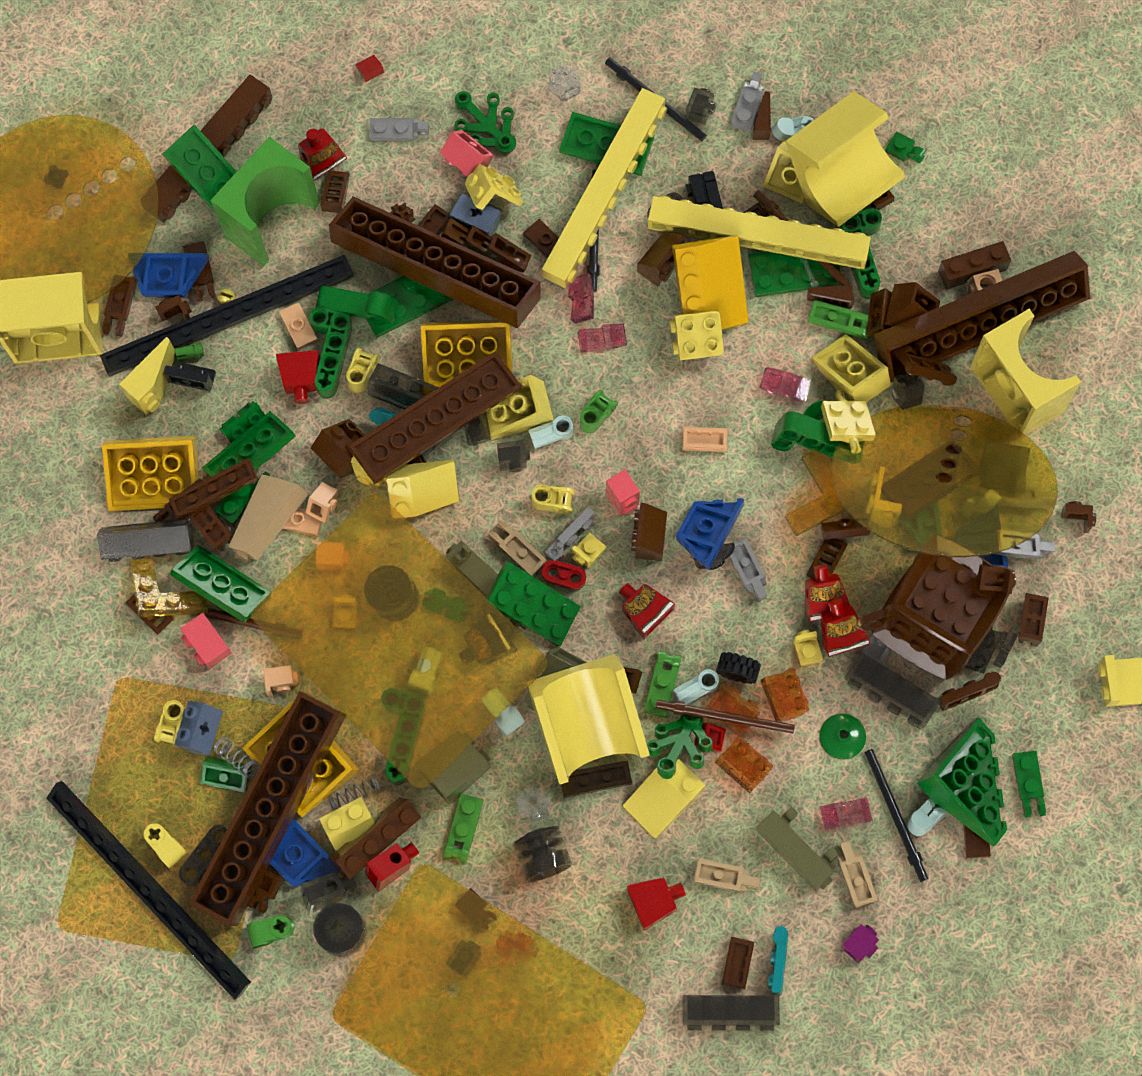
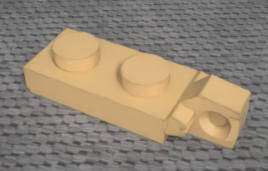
[838,841,878,909]
[693,858,761,892]

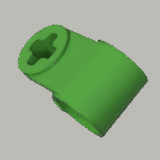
[580,390,618,434]
[246,915,295,948]

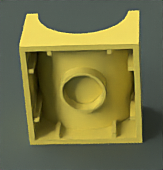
[785,91,905,227]
[0,272,103,363]
[970,309,1081,439]
[526,654,650,784]

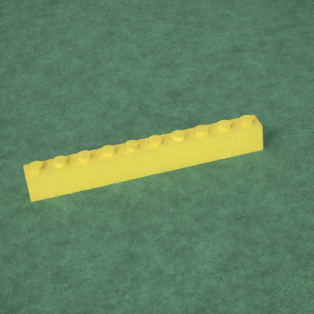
[542,88,667,288]
[648,196,871,269]

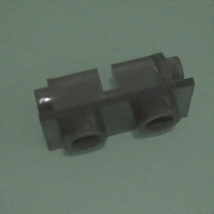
[964,626,1003,674]

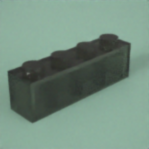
[367,363,439,410]
[97,519,195,562]
[845,652,941,728]
[682,995,780,1031]

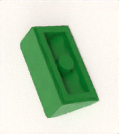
[200,757,252,793]

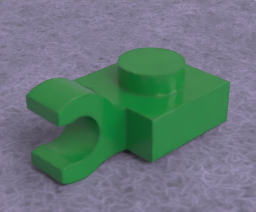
[885,131,926,164]

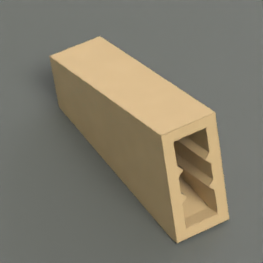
[228,474,308,561]

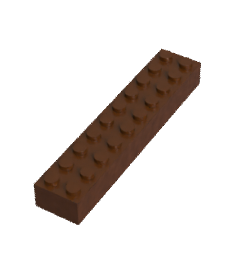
[329,196,541,329]
[874,251,1091,383]
[189,691,347,926]

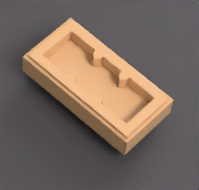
[279,302,318,351]
[682,427,728,452]
[283,508,322,536]

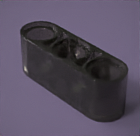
[179,825,227,887]

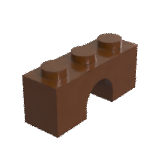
[938,241,1011,290]

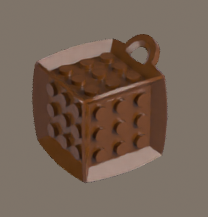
[858,534,1009,680]

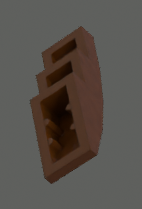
[441,218,531,273]

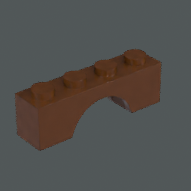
[328,797,422,879]

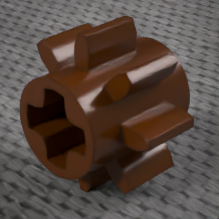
[389,203,415,222]

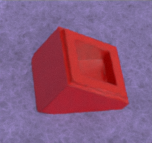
[355,55,384,82]
[694,723,726,752]

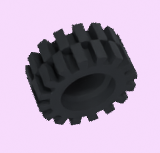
[716,652,761,684]

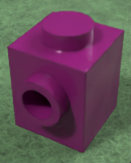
[840,924,879,964]

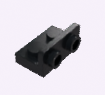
[163,361,216,392]

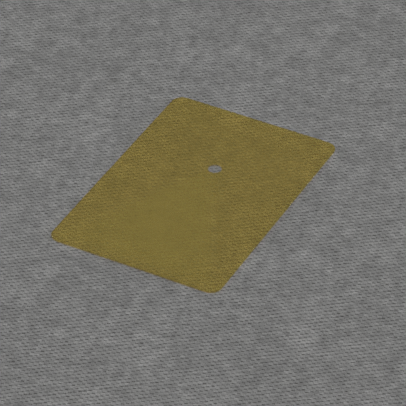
[252,494,547,789]
[58,677,285,960]
[333,864,646,1076]

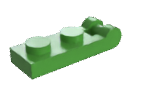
[808,300,869,340]
[644,650,682,718]
[443,794,484,863]

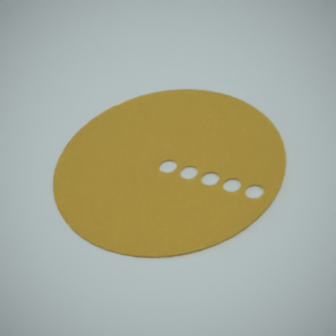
[0,115,159,303]
[831,405,1058,557]

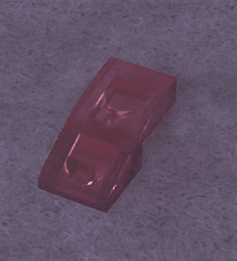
[568,273,594,324]
[577,323,627,353]
[759,367,811,402]
[820,797,873,830]

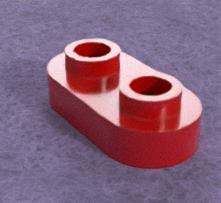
[542,560,586,590]

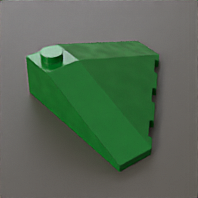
[917,718,1007,846]

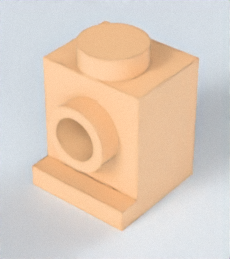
[306,482,338,523]
[263,665,299,696]

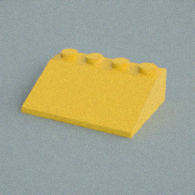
[672,235,749,330]
[421,320,512,392]
[102,436,198,511]
[242,700,360,817]

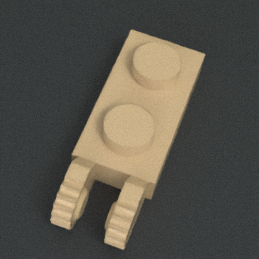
[488,520,547,576]

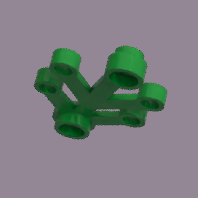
[454,91,516,154]
[647,714,712,779]

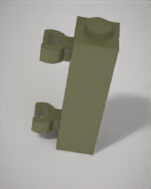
[445,541,506,616]
[756,806,838,891]

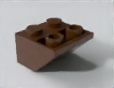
[637,231,685,286]
[885,282,940,328]
[311,419,365,479]
[631,502,667,561]

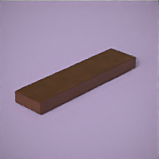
[169,458,259,520]

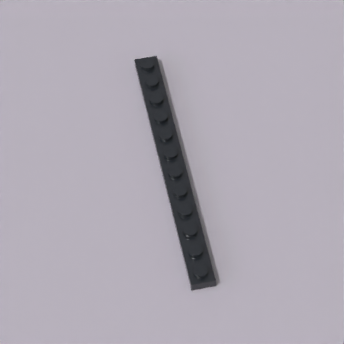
[100,255,354,377]
[46,780,251,1000]

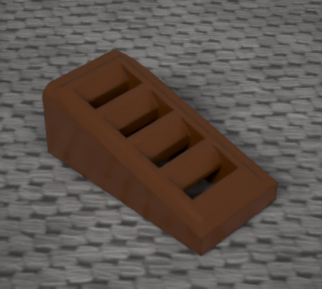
[752,91,771,140]
[320,170,350,213]
[806,285,854,308]
[806,539,848,578]
[125,587,174,635]

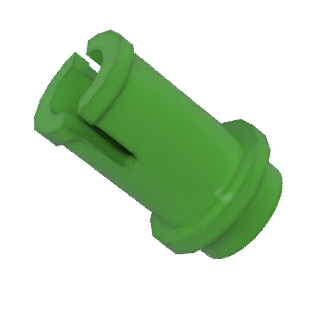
[175,342,204,362]

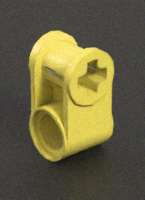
[346,347,380,393]
[531,485,575,515]
[154,700,186,747]
[144,823,187,868]

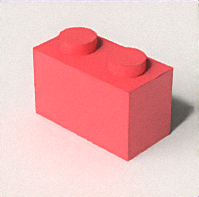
[440,130,494,177]
[606,469,640,516]
[180,613,232,669]

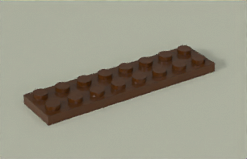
[348,351,522,484]

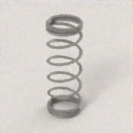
[214,737,260,778]
[328,774,381,810]

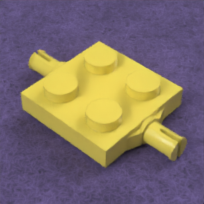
[821,390,876,454]

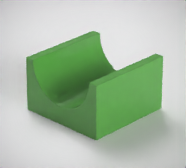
[210,137,320,266]

